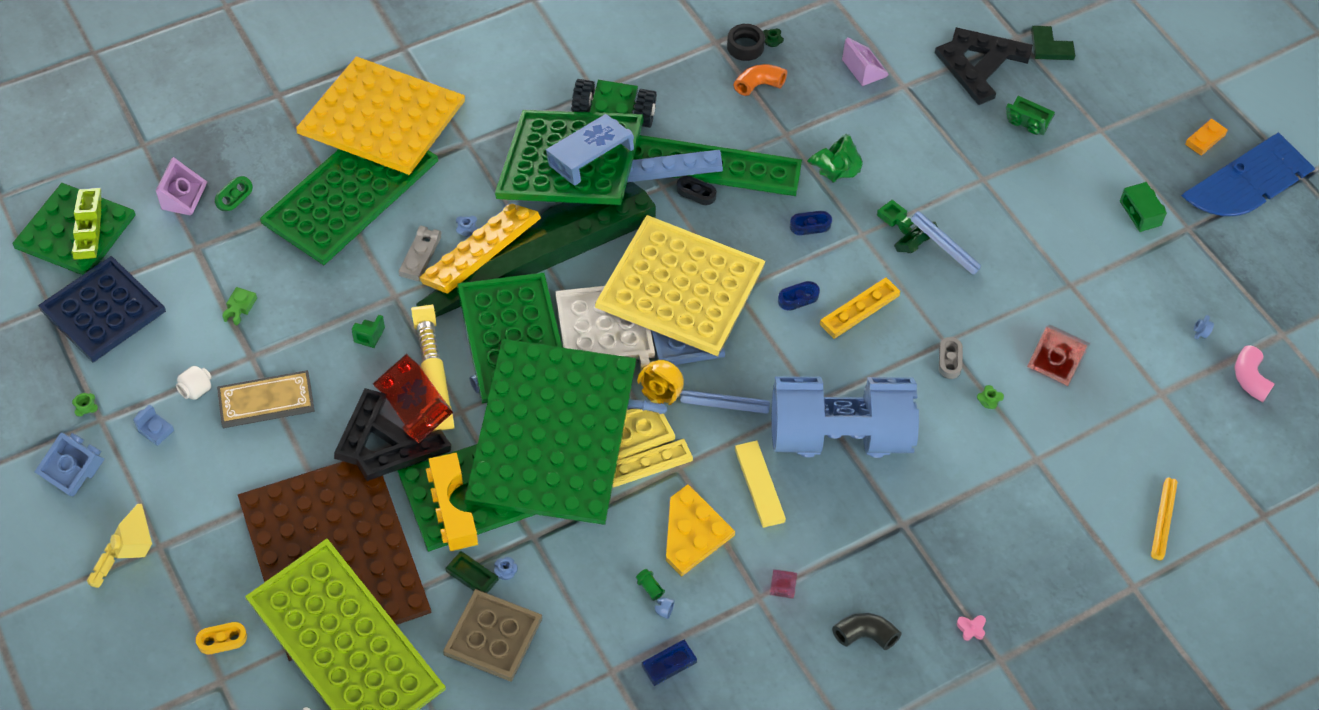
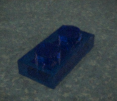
[642,639,697,686]

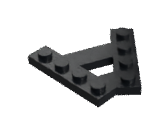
[934,27,1033,105]
[334,388,452,481]

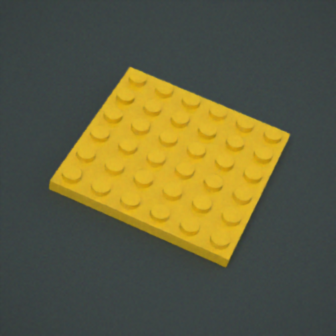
[296,56,465,175]

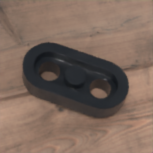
[677,176,717,205]

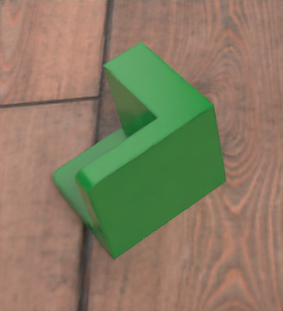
[351,315,385,348]

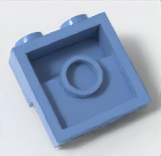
[35,432,104,497]

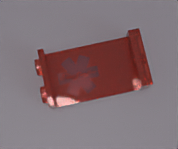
[373,353,453,443]

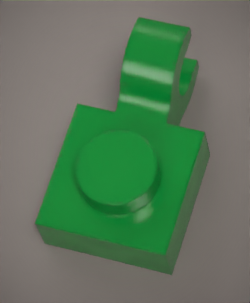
[877,200,914,235]

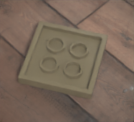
[443,589,542,682]

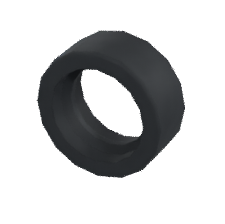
[727,24,765,61]

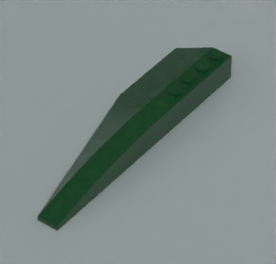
[416,182,656,318]

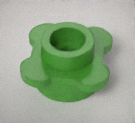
[977,385,1004,409]
[72,393,98,417]

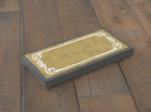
[217,370,315,429]

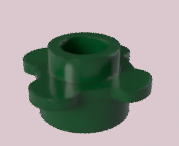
[763,28,784,47]

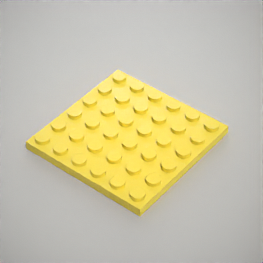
[595,215,765,356]

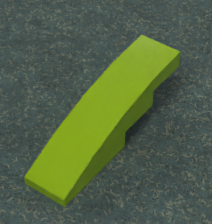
[72,188,101,260]

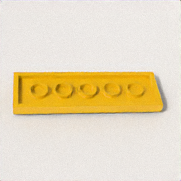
[419,203,541,294]

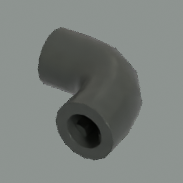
[832,613,902,650]

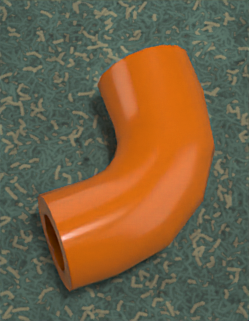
[733,64,787,96]

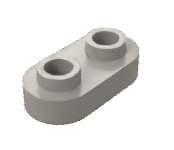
[939,337,963,379]

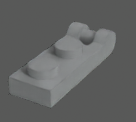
[399,225,441,282]

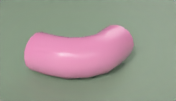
[1234,345,1275,403]

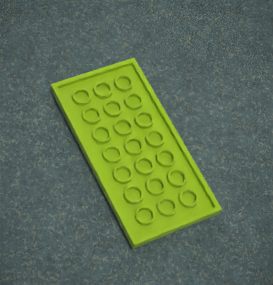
[245,539,446,710]

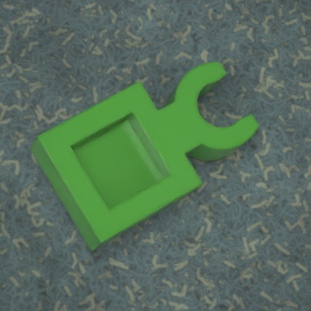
[222,287,257,326]

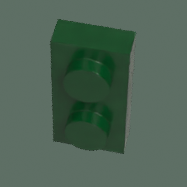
[894,222,938,253]

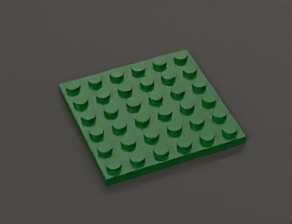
[495,110,643,205]

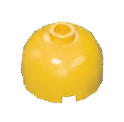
[637,360,684,405]

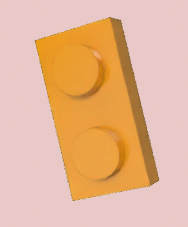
[1185,119,1228,156]

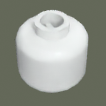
[176,366,212,400]

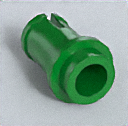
[636,569,665,601]

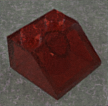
[1027,325,1091,386]

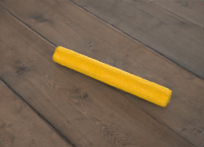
[1151,477,1178,561]

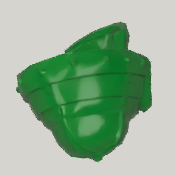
[807,134,863,183]

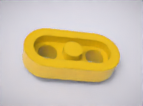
[196,622,247,655]

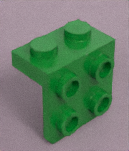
[1006,96,1055,135]

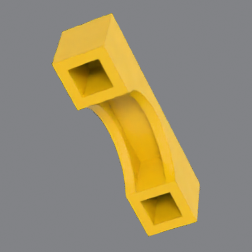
[426,453,478,551]

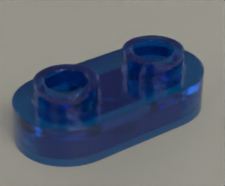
[790,211,832,235]
[778,281,820,311]

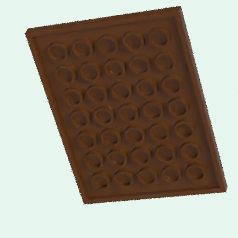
[237,452,432,661]

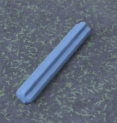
[911,211,981,275]
[680,390,770,414]

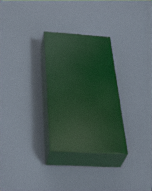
[445,551,499,593]

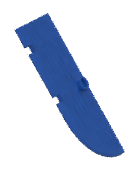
[1181,132,1315,216]

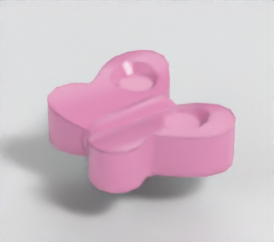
[956,615,986,641]

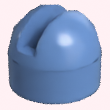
[654,598,675,619]

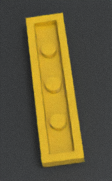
[820,277,901,339]

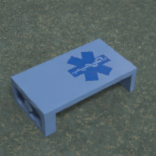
[546,114,634,186]

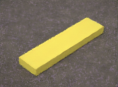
[613,439,693,488]
[735,441,786,528]

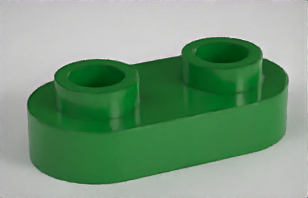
[215,176,253,211]

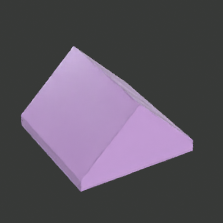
[842,38,889,86]
[156,157,207,215]

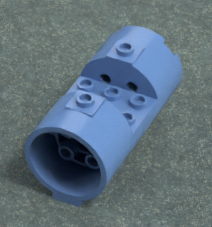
[771,376,919,458]

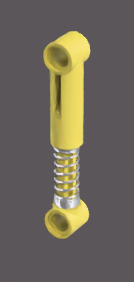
[411,304,455,432]

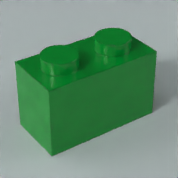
[1120,182,1167,232]

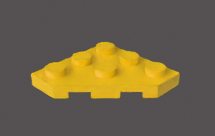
[666,484,735,577]

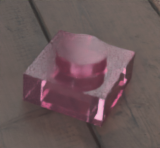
[770,569,797,599]

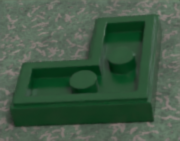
[1031,26,1076,60]

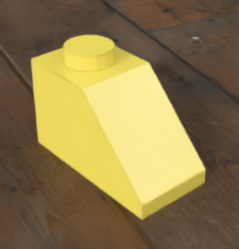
[110,504,152,559]

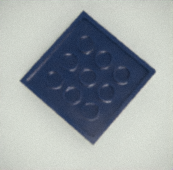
[38,256,166,363]

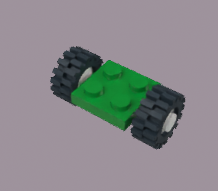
[571,79,657,128]

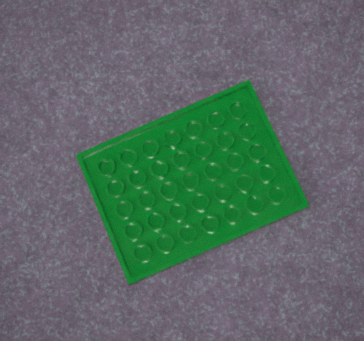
[465,339,636,525]

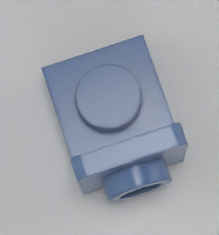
[133,405,174,446]

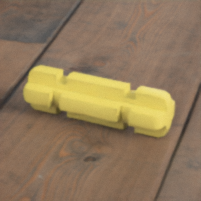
[87,543,116,588]

